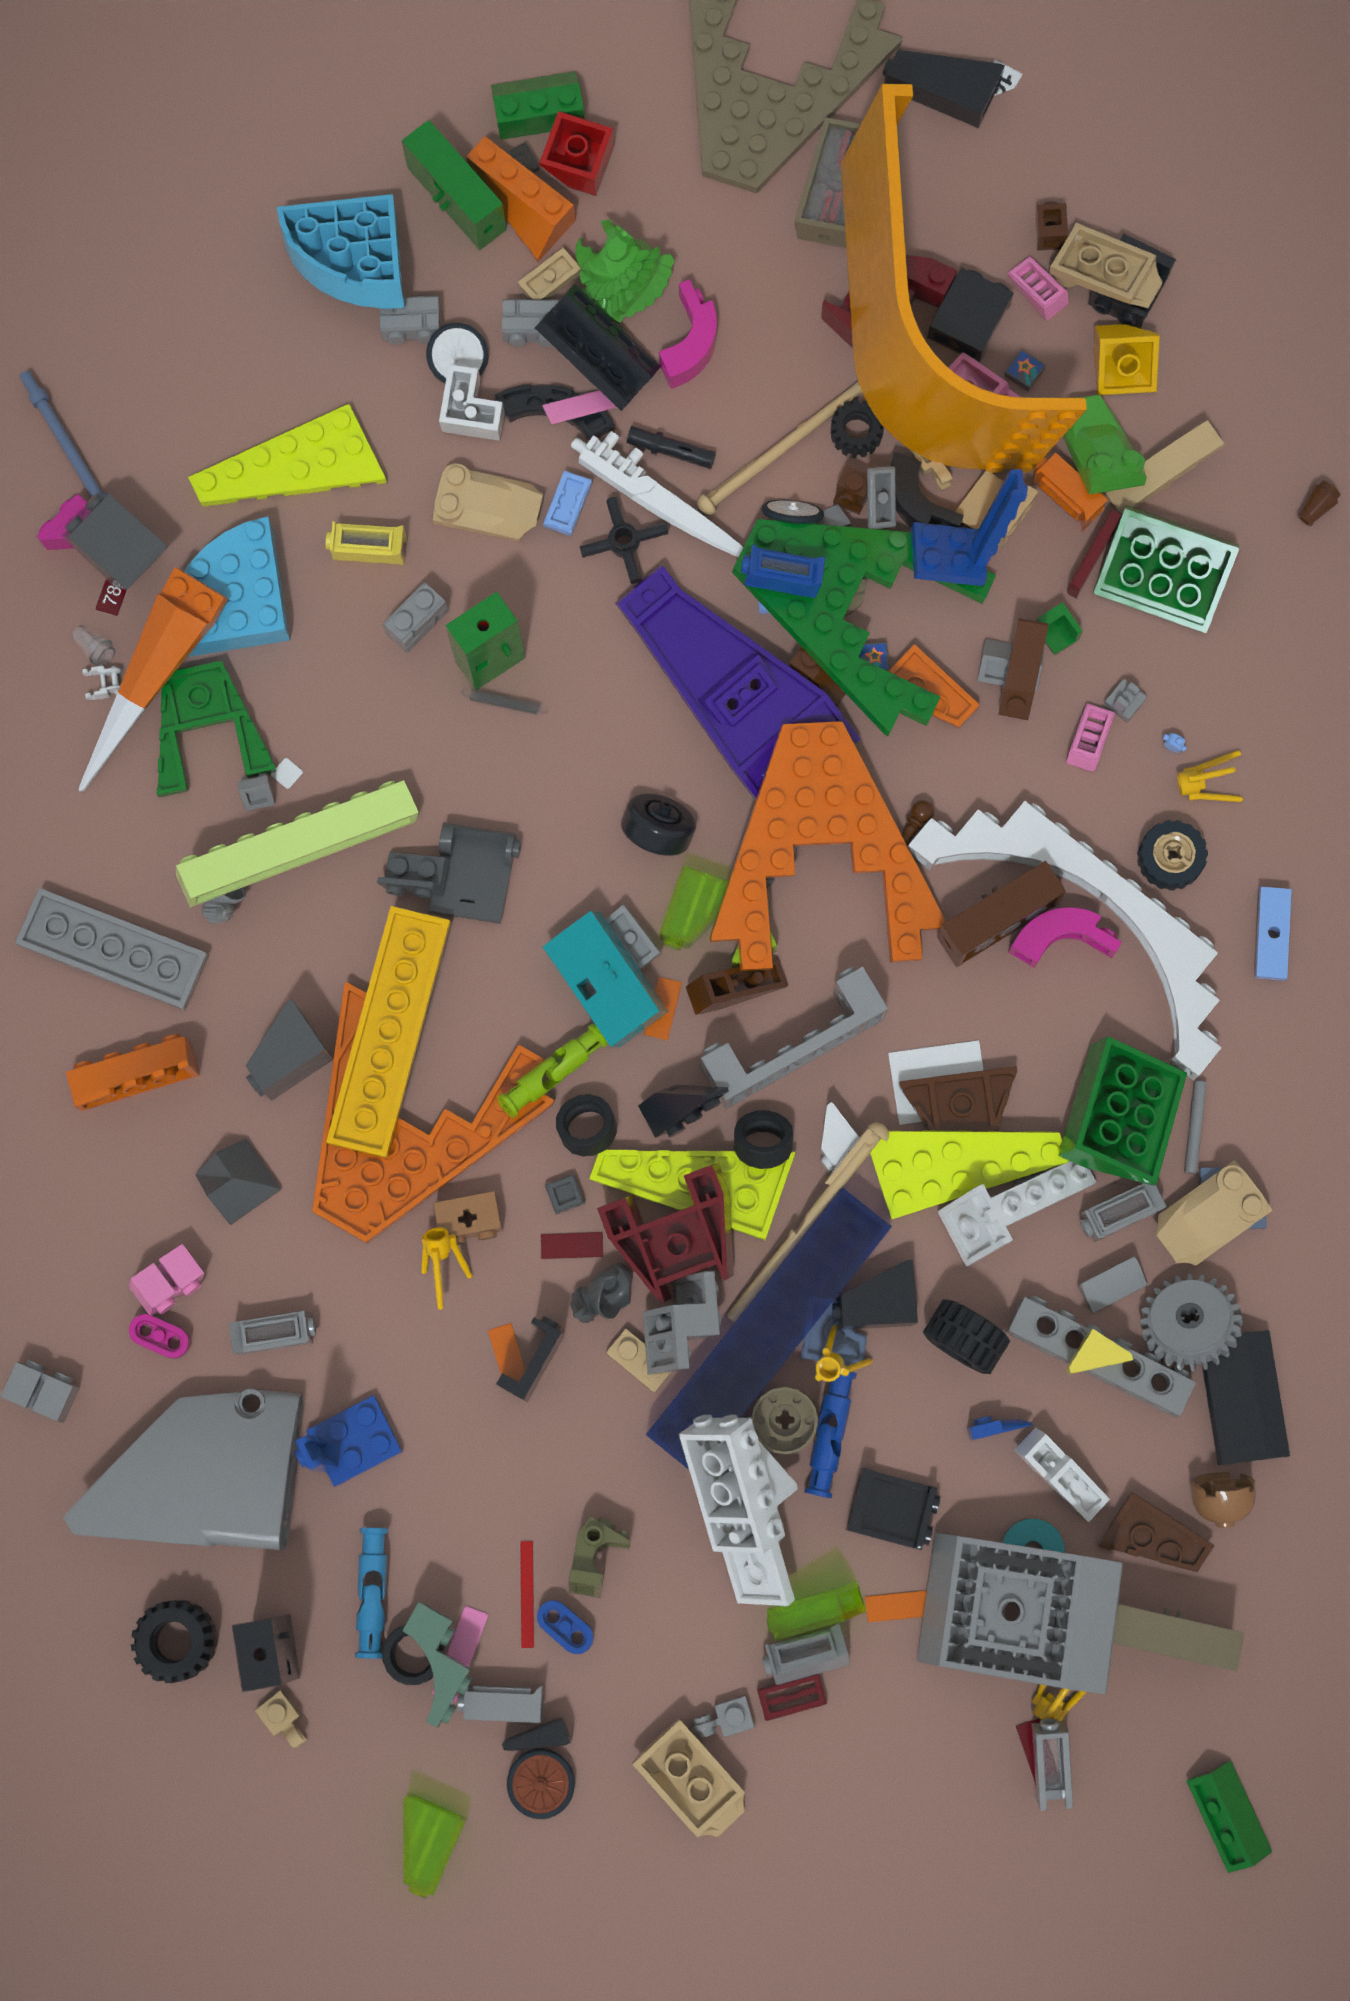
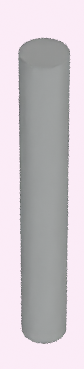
[1185,1081,1207,1174]

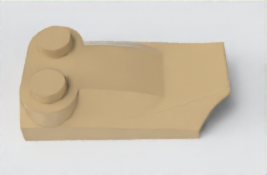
[1050,223,1163,308]
[433,464,543,542]
[1154,1160,1272,1266]
[632,1718,745,1838]

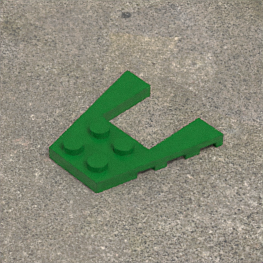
[156,661,277,798]

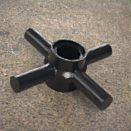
[579,497,668,584]

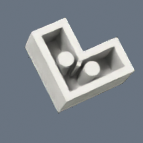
[439,364,505,441]

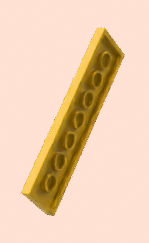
[326,906,451,1159]

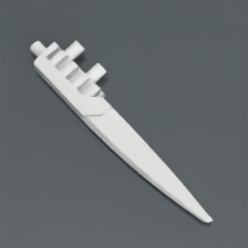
[571,431,743,557]

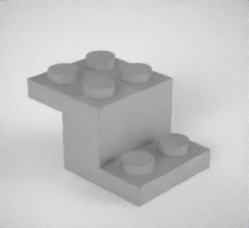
[643,1271,721,1375]

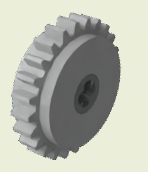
[1140,1274,1243,1372]

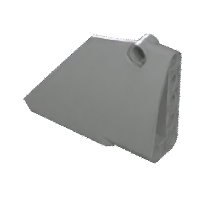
[63,1389,303,1550]

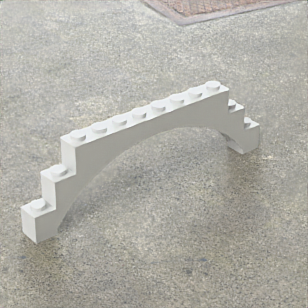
[908,801,1221,1081]

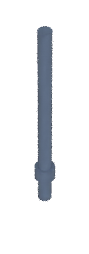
[20,371,102,497]

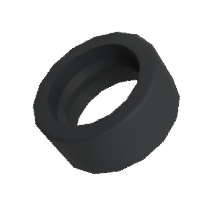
[556,1094,617,1157]
[734,1110,793,1169]
[382,1625,444,1685]

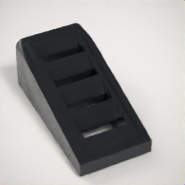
[502,1717,572,1751]

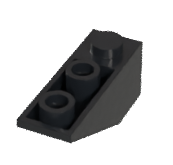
[638,1085,729,1138]

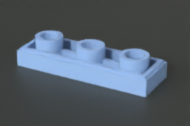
[1255,887,1292,981]

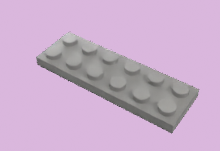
[15,888,209,1011]

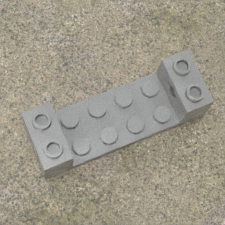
[701,966,888,1110]

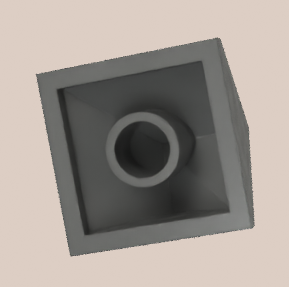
[195,1139,281,1225]

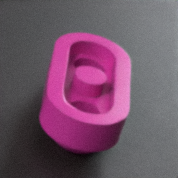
[129,1314,190,1359]

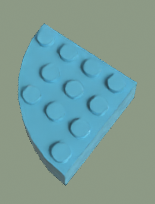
[277,194,405,309]
[185,517,290,657]

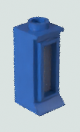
[741,545,825,598]

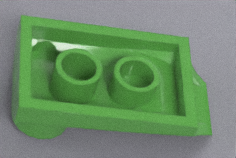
[1063,395,1147,495]

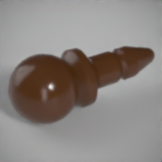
[902,800,935,846]

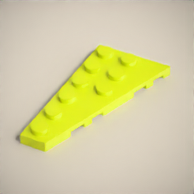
[188,404,387,507]
[862,1130,1069,1219]
[589,1150,796,1241]

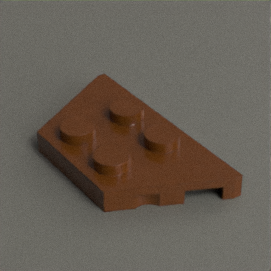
[898,1066,1018,1132]

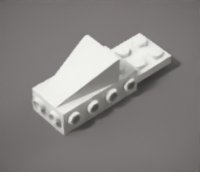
[679,1415,798,1606]

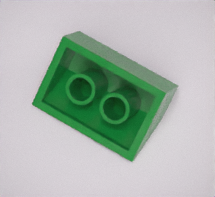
[491,71,584,140]

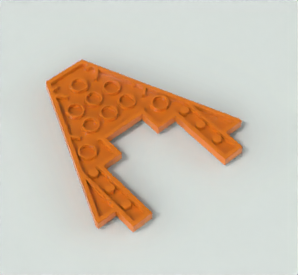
[709,722,946,971]
[312,982,555,1243]

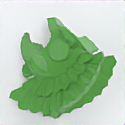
[575,219,675,323]

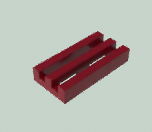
[757,1674,827,1721]

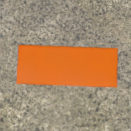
[644,977,682,1041]
[488,1323,525,1382]
[865,1590,927,1622]

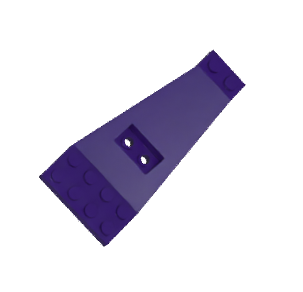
[615,565,860,801]

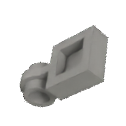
[691,1696,755,1739]

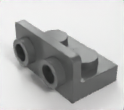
[377,852,450,899]

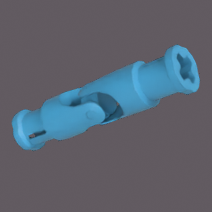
[355,1528,388,1659]

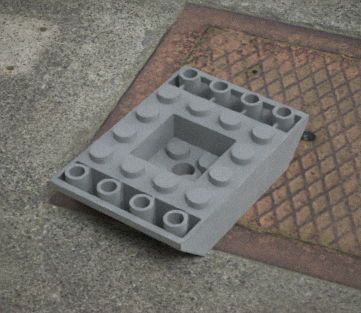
[917,1533,1123,1695]

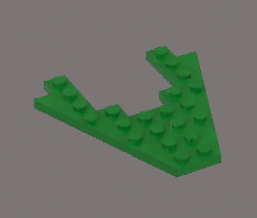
[732,519,996,736]

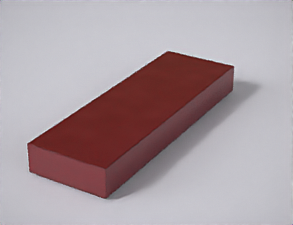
[1067,509,1122,599]

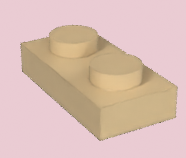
[518,248,582,300]
[606,1329,672,1393]

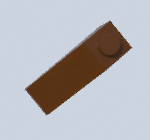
[998,618,1048,720]
[686,958,788,1015]

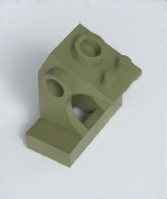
[569,1517,630,1598]

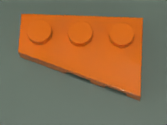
[888,644,980,728]

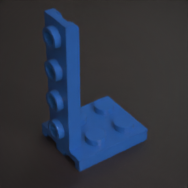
[911,469,1028,586]
[294,1395,403,1487]

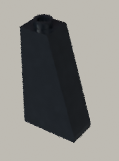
[882,50,1005,128]

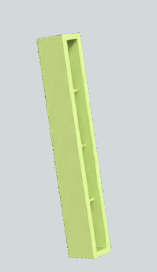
[176,780,419,907]

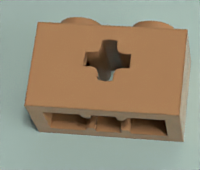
[433,1191,503,1245]

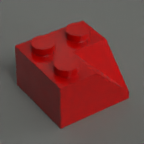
[539,111,614,196]

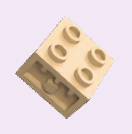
[955,471,1038,550]

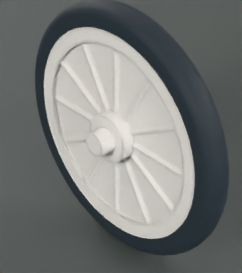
[426,323,488,383]
[761,500,824,524]

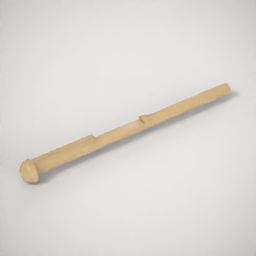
[697,382,862,515]
[726,1122,889,1323]

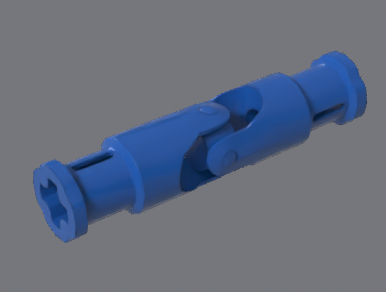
[804,1372,857,1499]

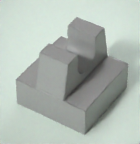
[1104,679,1147,723]
[237,772,275,811]

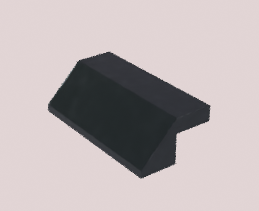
[535,284,661,411]
[1202,1330,1290,1466]

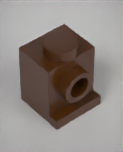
[1036,201,1068,251]
[833,465,868,515]

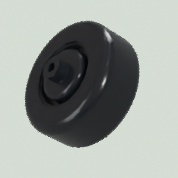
[621,793,696,856]

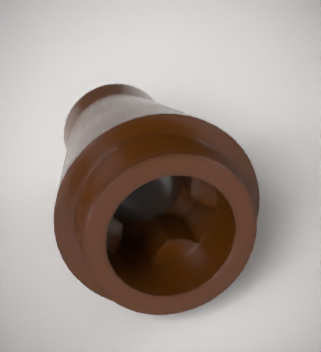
[1297,481,1341,526]

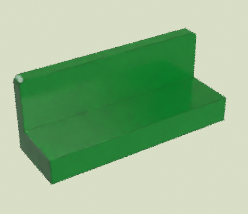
[1186,1761,1272,1873]

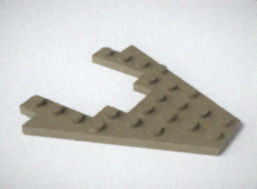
[689,0,902,193]

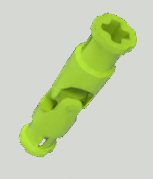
[497,1023,608,1119]

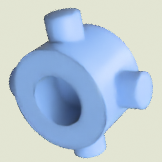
[1162,733,1187,753]

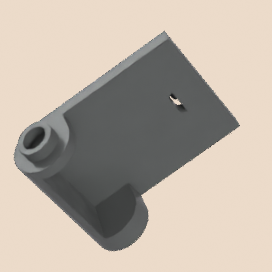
[428,822,521,924]

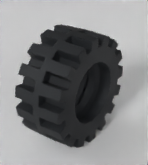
[830,400,884,458]

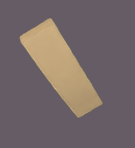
[1104,420,1224,514]

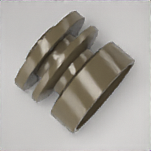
[752,1386,819,1455]

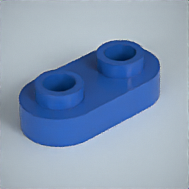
[537,1600,594,1654]

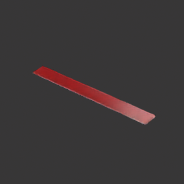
[520,1541,534,1648]

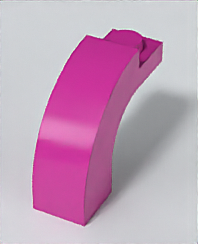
[659,279,717,389]
[1008,907,1122,968]

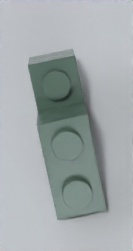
[402,1601,473,1728]

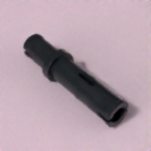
[626,426,716,469]

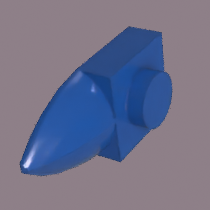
[967,1416,1033,1441]

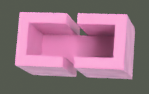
[128,1244,204,1316]

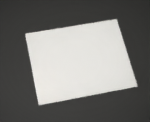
[888,1040,984,1125]

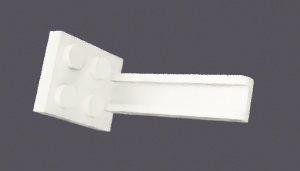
[937,1161,1097,1267]

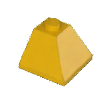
[1094,324,1160,395]

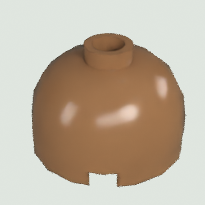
[1190,1472,1256,1528]

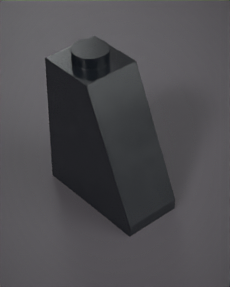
[832,1260,918,1330]

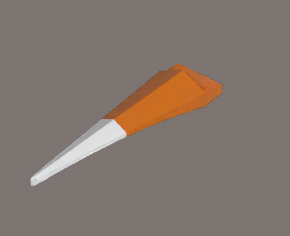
[79,567,228,792]

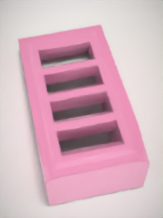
[1007,256,1069,320]
[1066,703,1115,772]

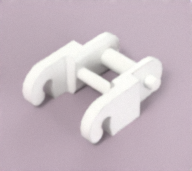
[82,665,121,700]

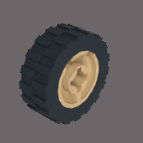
[1137,820,1208,891]

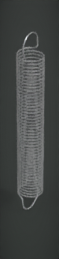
[461,689,548,715]

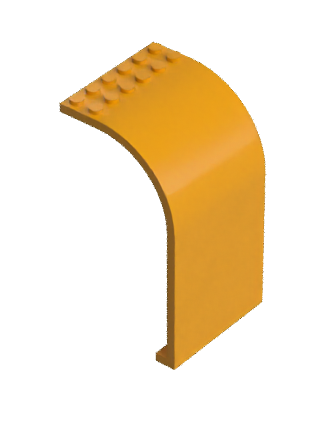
[841,84,1087,473]

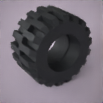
[923,1299,1010,1374]
[131,1600,217,1683]

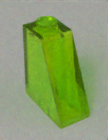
[659,866,728,951]
[766,1581,867,1641]
[403,1792,467,1898]

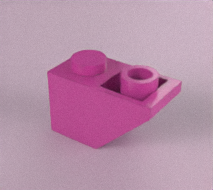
[36,494,87,550]

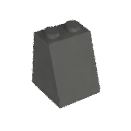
[62,493,168,590]
[246,999,333,1101]

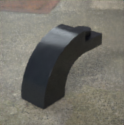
[891,451,964,527]

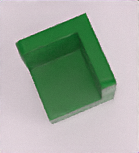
[1037,602,1083,655]

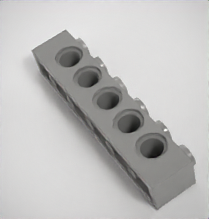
[1005,1295,1196,1418]

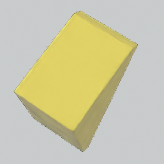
[1065,1329,1133,1375]

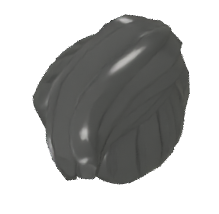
[570,1262,632,1323]

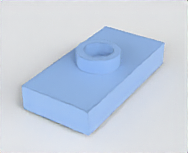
[543,470,592,536]

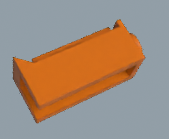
[1032,453,1108,533]

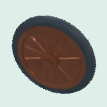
[507,1749,575,1819]

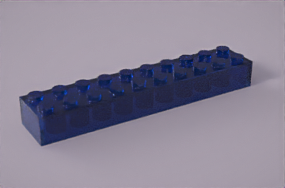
[646,1188,892,1470]

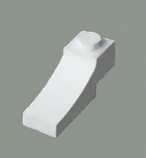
[1014,1427,1110,1522]

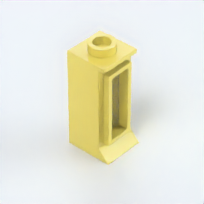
[326,522,407,565]

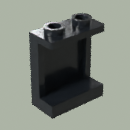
[1088,233,1176,329]
[927,267,1014,363]
[496,1316,564,1403]
[846,1468,941,1550]

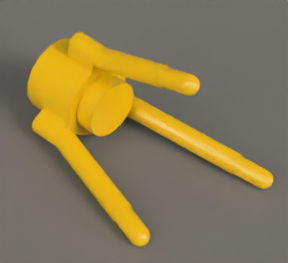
[1177,750,1243,802]
[421,1227,472,1310]
[815,1325,873,1382]
[1031,1684,1087,1721]

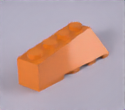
[466,136,575,262]
[66,1034,200,1111]

